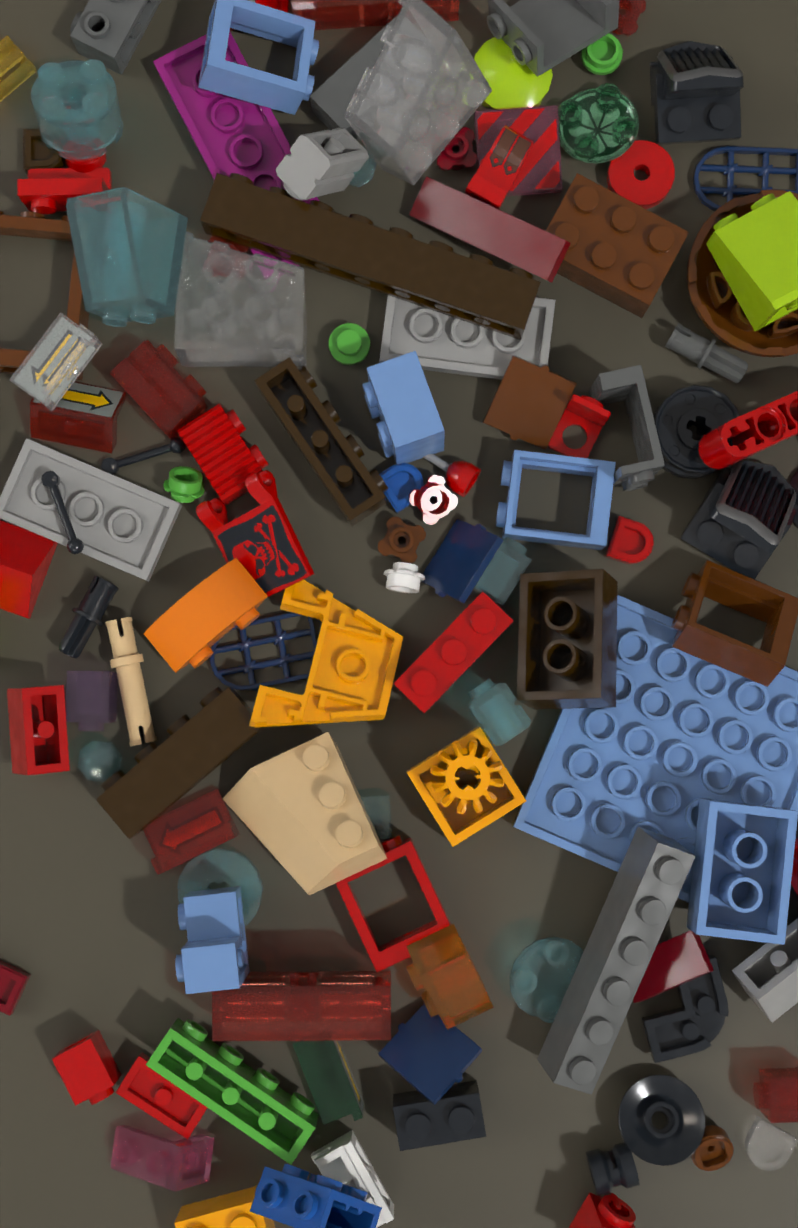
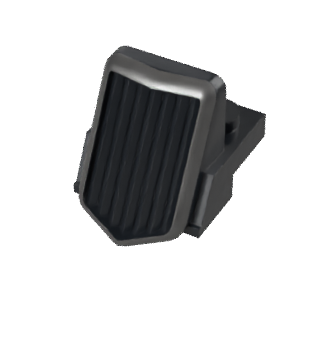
[650,41,744,145]
[681,460,798,580]

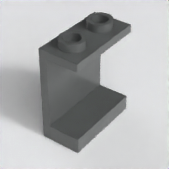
[487,0,620,77]
[589,365,665,491]

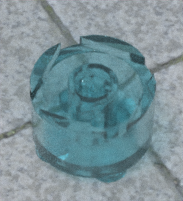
[31,59,123,160]

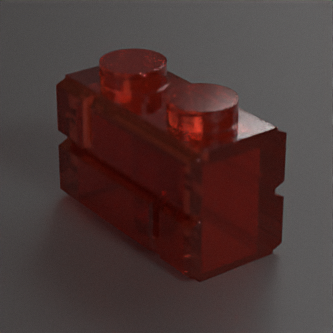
[110,340,208,440]

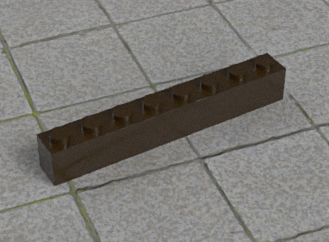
[200,173,541,340]

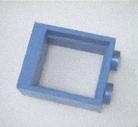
[198,0,319,115]
[496,450,616,550]

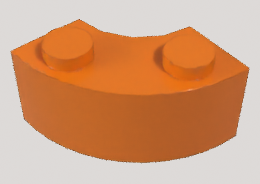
[144,558,268,673]

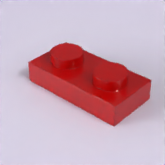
[115,1052,207,1140]

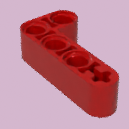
[698,391,798,469]

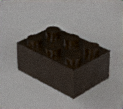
[517,569,618,710]

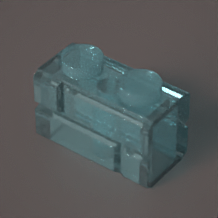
[465,678,531,746]

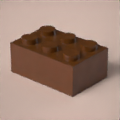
[546,173,689,318]

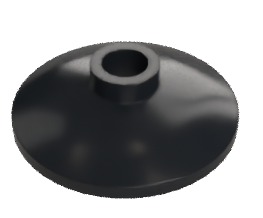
[618,1075,705,1166]

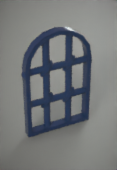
[693,146,798,211]
[210,613,318,691]

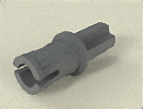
[665,323,748,383]

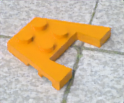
[249,580,403,728]

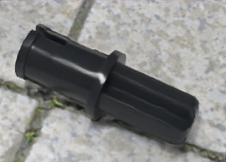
[59,575,119,659]

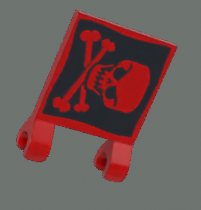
[196,470,314,598]

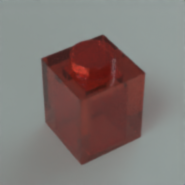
[753,1067,798,1123]

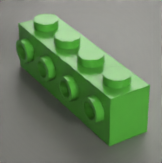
[146,1018,319,1165]

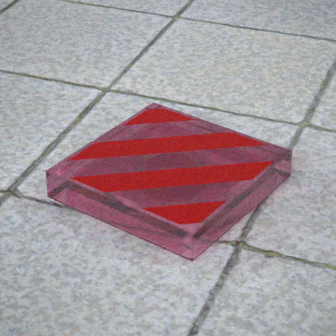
[474,105,563,196]

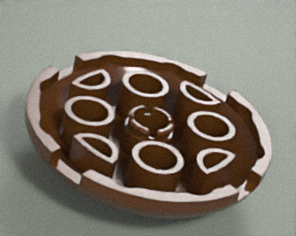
[687,189,798,357]

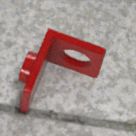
[548,394,611,458]

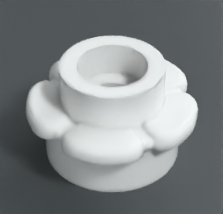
[384,562,425,593]

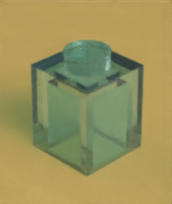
[474,537,532,605]

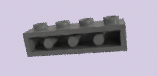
[70,0,162,75]

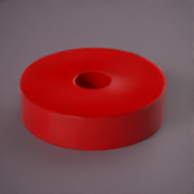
[607,140,675,210]

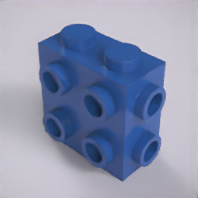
[250,1164,382,1228]

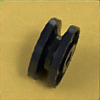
[653,385,739,479]

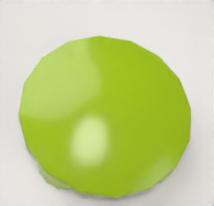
[471,37,553,113]

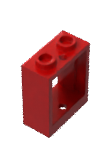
[335,835,455,972]

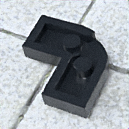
[642,955,729,1063]

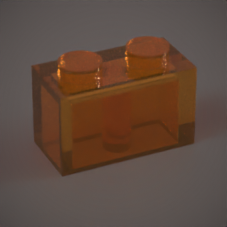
[406,924,494,1030]

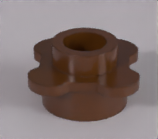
[378,517,426,564]

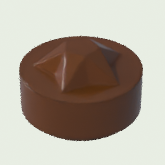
[691,1125,734,1171]

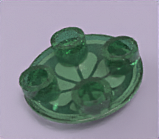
[556,83,639,163]

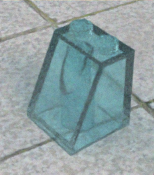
[66,187,188,327]

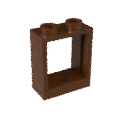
[671,560,798,687]

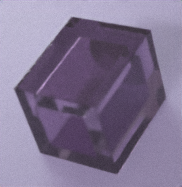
[66,671,118,731]

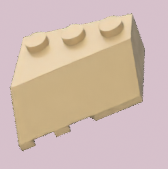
[223,732,387,895]

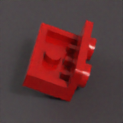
[17,167,112,214]

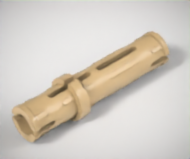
[105,617,157,746]

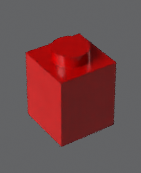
[52,1030,122,1106]

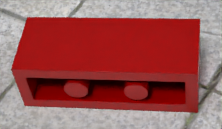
[393,592,514,714]

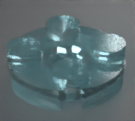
[177,848,264,926]

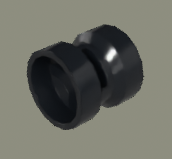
[586,1142,640,1196]

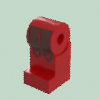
[465,125,534,209]

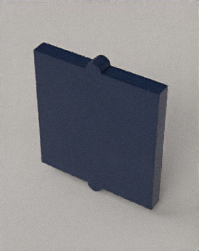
[421,519,504,604]
[378,1002,482,1105]

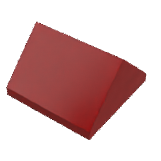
[0,520,58,619]

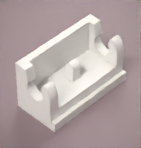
[311,1130,394,1228]

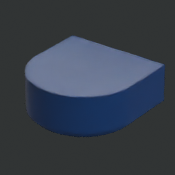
[379,463,424,513]

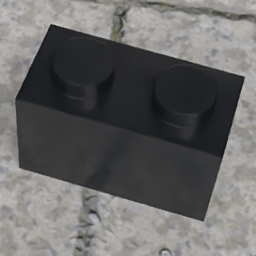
[393,1080,486,1151]

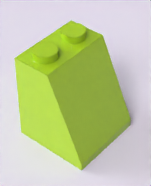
[706,191,798,332]

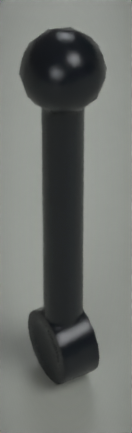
[101,437,186,475]
[41,471,84,555]

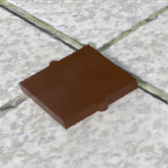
[483,355,577,450]

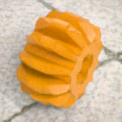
[430,739,505,815]

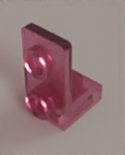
[111,1125,214,1192]

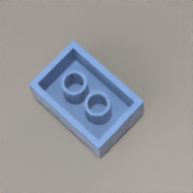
[687,798,798,945]

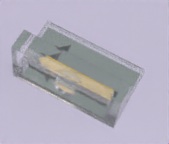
[9,312,103,411]

